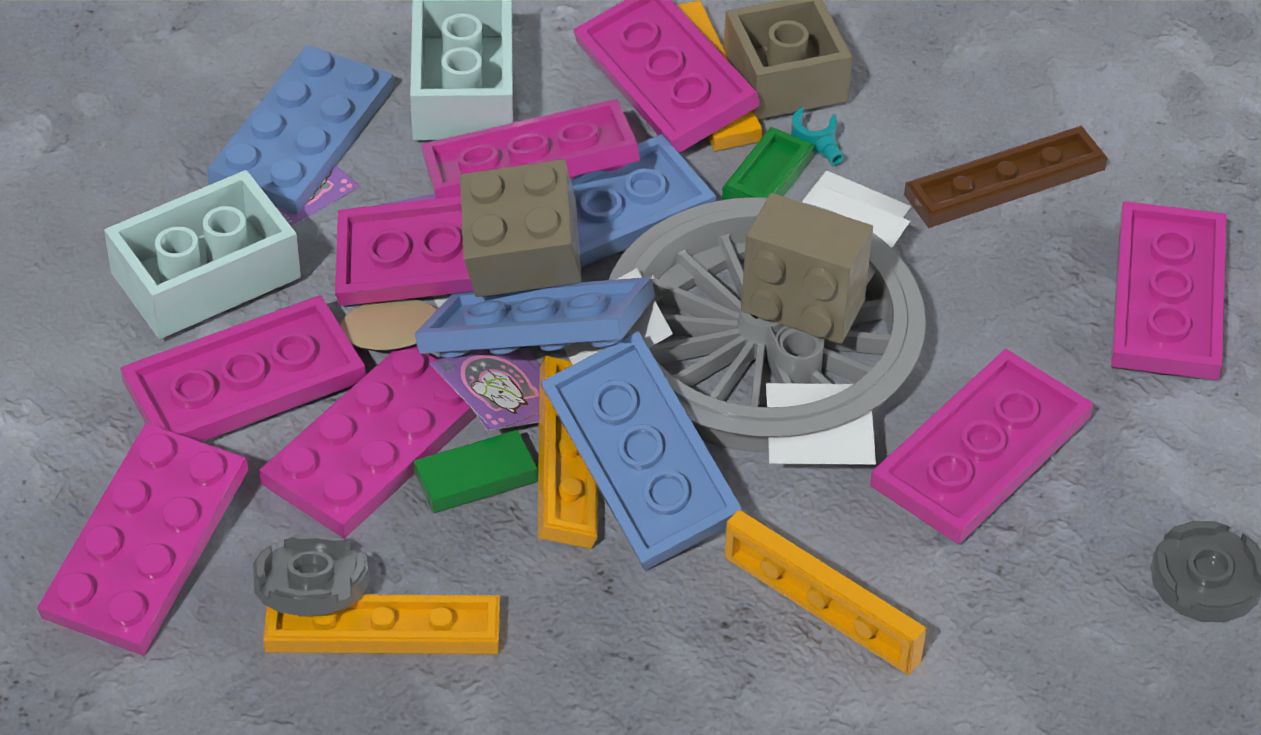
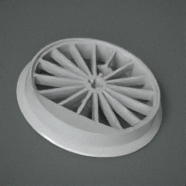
[609,197,926,452]

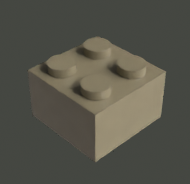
[724,0,852,119]
[460,159,582,297]
[741,193,873,344]

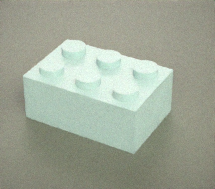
[410,0,513,140]
[104,170,301,340]

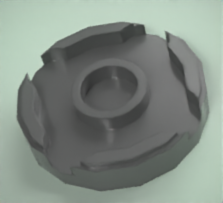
[1151,521,1261,622]
[253,533,369,616]

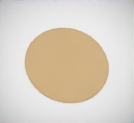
[340,299,437,350]

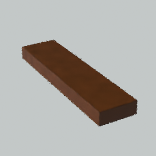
[904,125,1107,228]

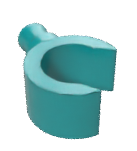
[791,107,844,165]

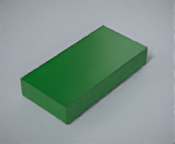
[722,127,815,200]
[413,429,538,513]

